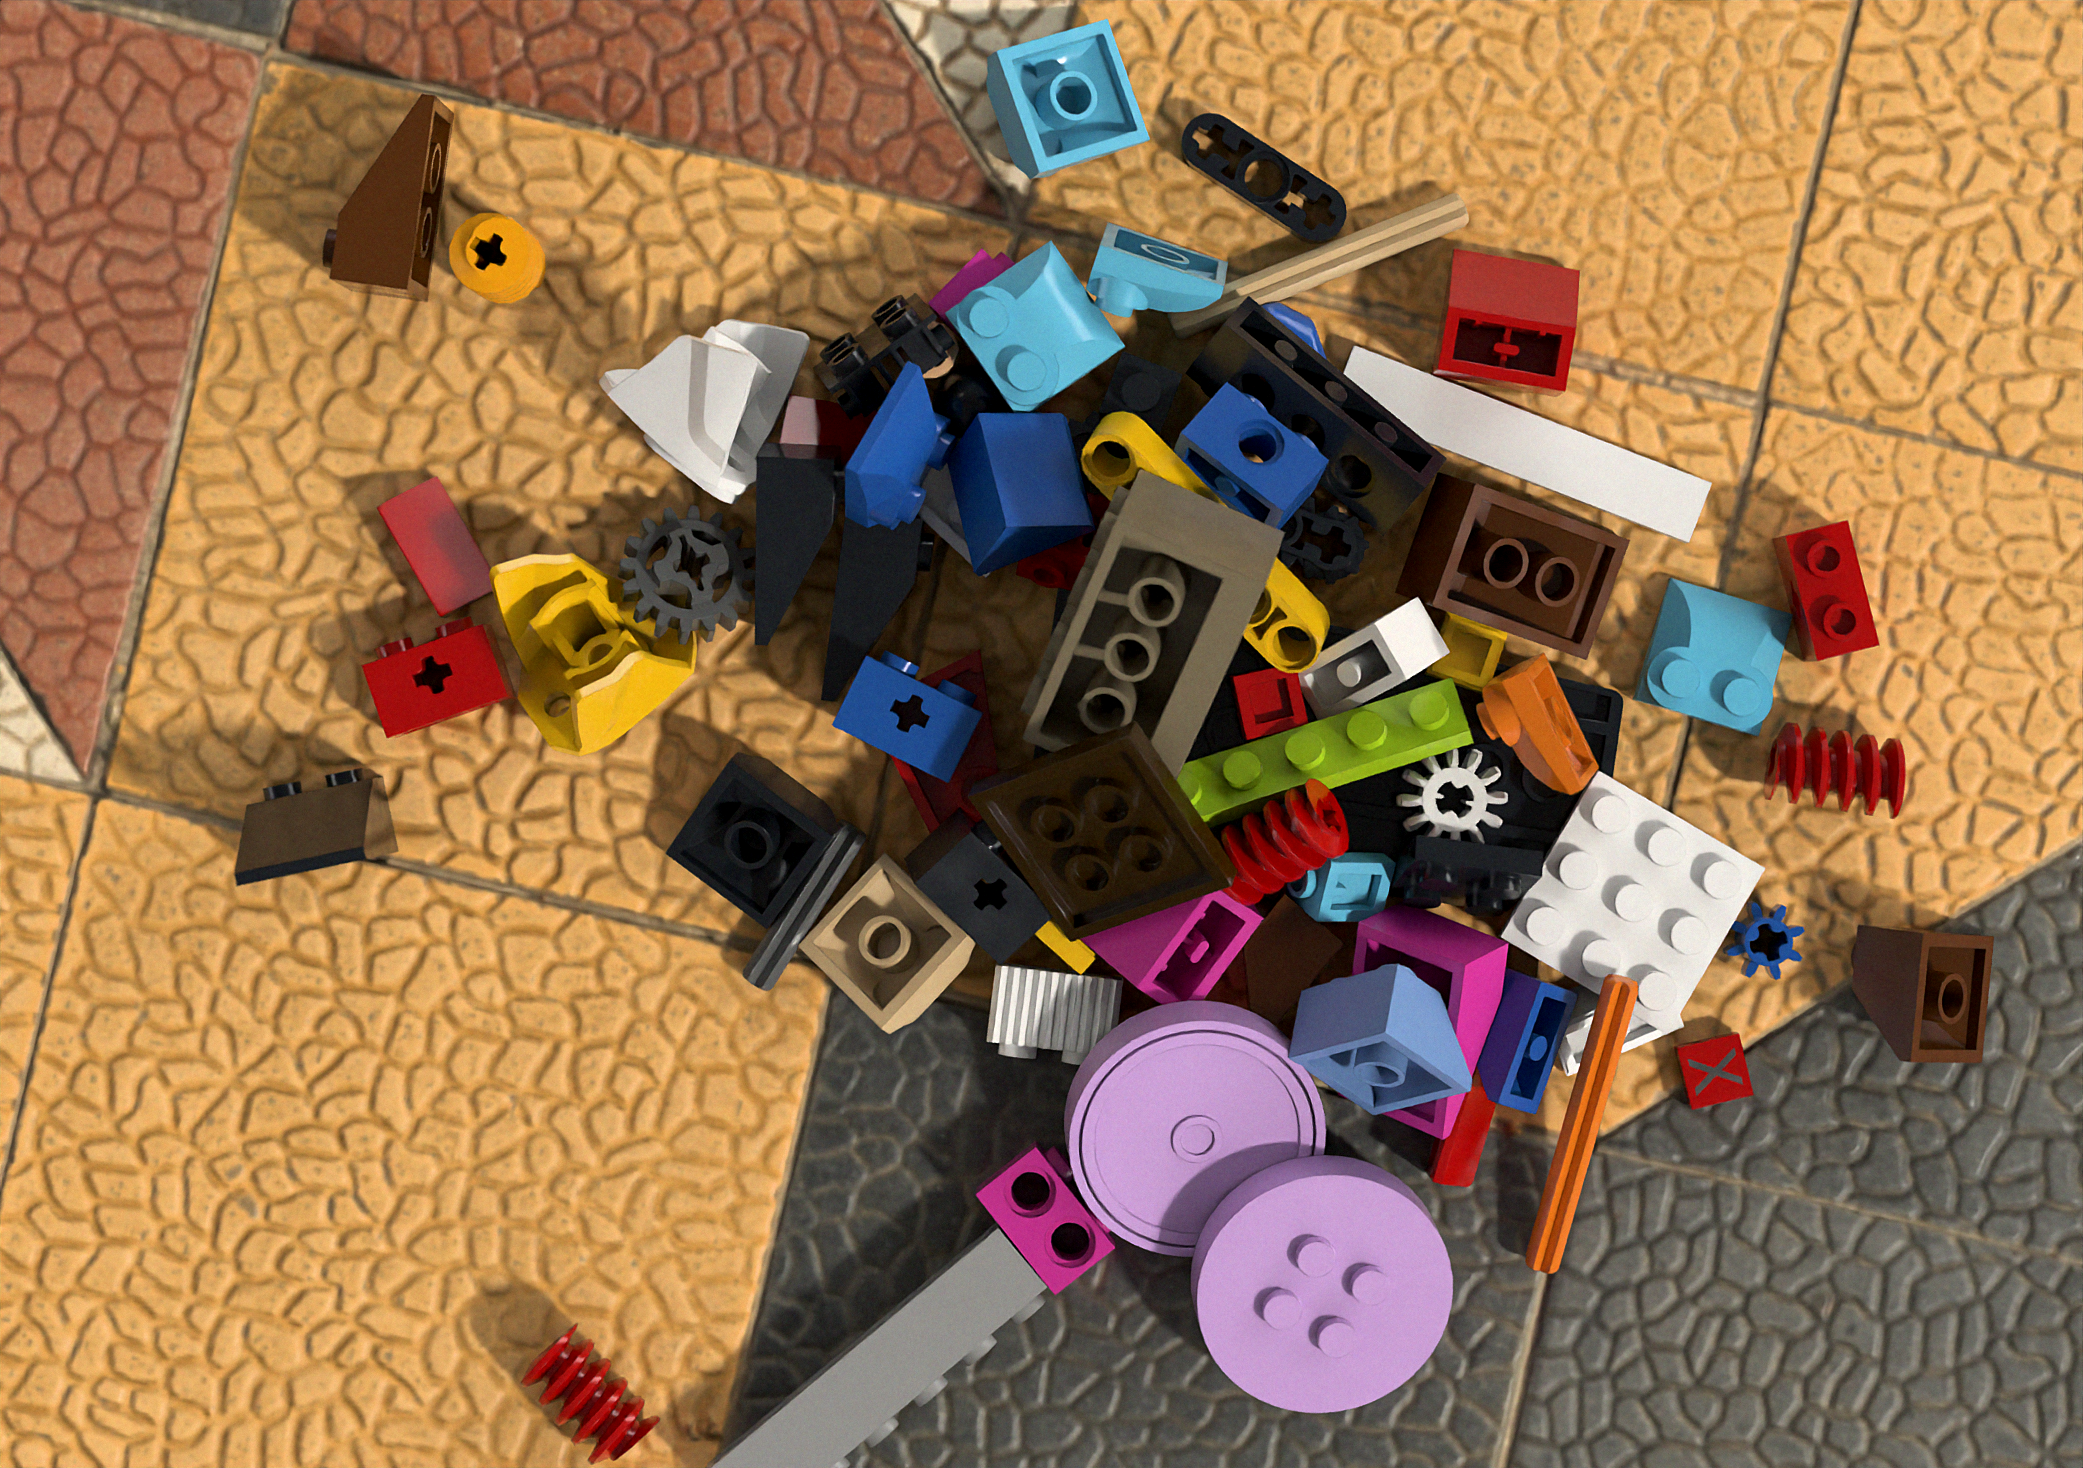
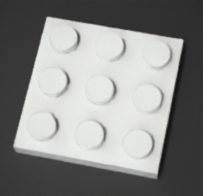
[1498,770,1766,1035]

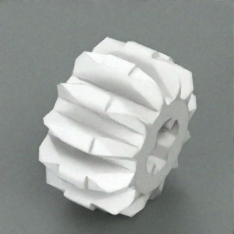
[1396,748,1508,844]

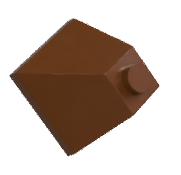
[1851,925,1994,1063]

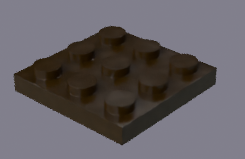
[968,721,1237,942]

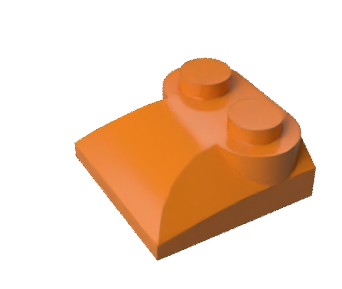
[1477,652,1599,795]

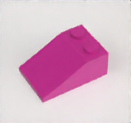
[1338,902,1509,1140]

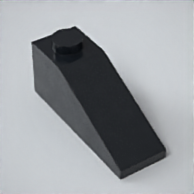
[755,442,847,646]
[821,517,935,702]

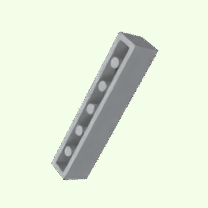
[706,1222,1048,1468]

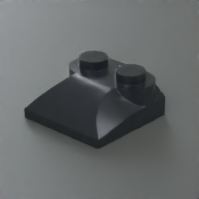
[665,752,841,929]

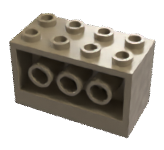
[1020,469,1285,780]

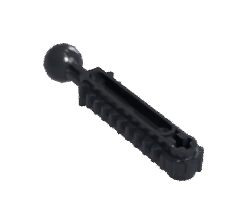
[931,365,1369,585]

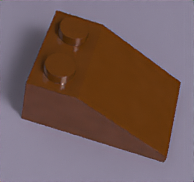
[323,94,454,302]
[1395,472,1630,660]

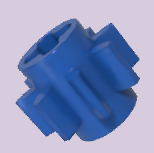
[1723,901,1805,980]

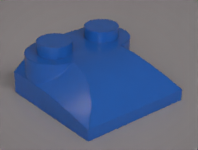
[845,361,957,530]

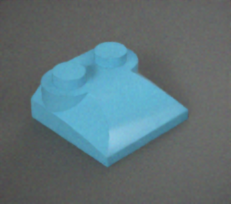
[986,19,1150,179]
[1086,222,1228,317]
[945,240,1125,413]
[1633,578,1793,736]

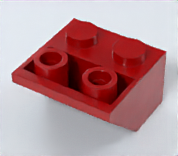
[1431,249,1580,397]

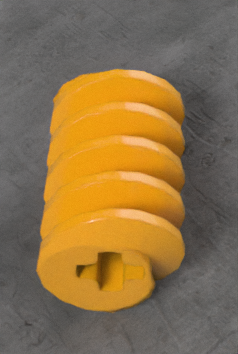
[449,213,546,304]

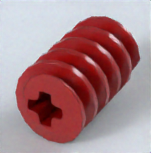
[1764,722,1907,819]
[1216,779,1349,906]
[521,1323,660,1465]

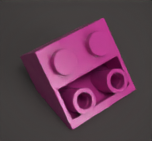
[1081,890,1264,1005]

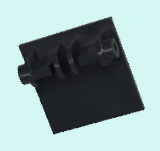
[813,293,955,420]

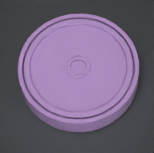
[1064,1001,1326,1257]
[1191,1155,1453,1413]

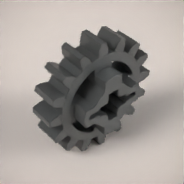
[618,505,756,645]

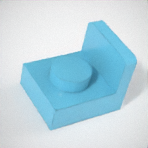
[1286,852,1396,922]

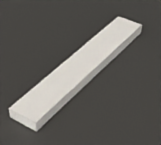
[1343,345,1712,543]

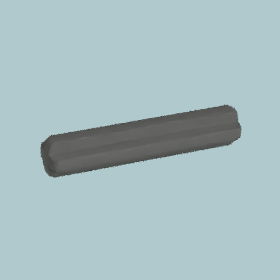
[742,819,866,991]

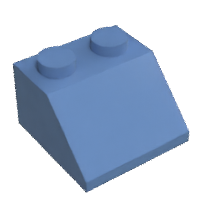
[1288,963,1472,1115]

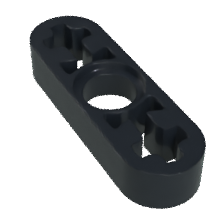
[1181,113,1347,244]

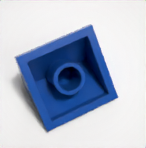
[947,413,1096,577]

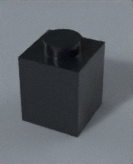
[1099,351,1183,436]

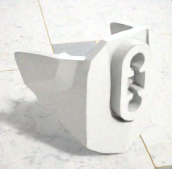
[599,319,810,504]

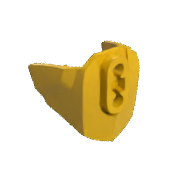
[489,553,697,757]

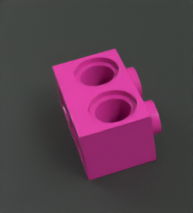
[975,1140,1115,1295]

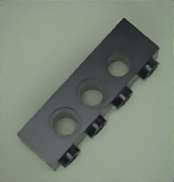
[1185,296,1447,536]

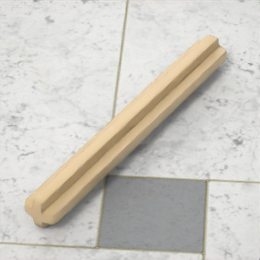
[1168,193,1469,340]

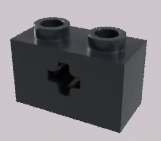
[904,807,1052,965]

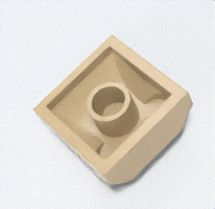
[798,852,976,1034]

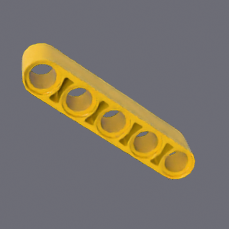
[1081,411,1331,673]

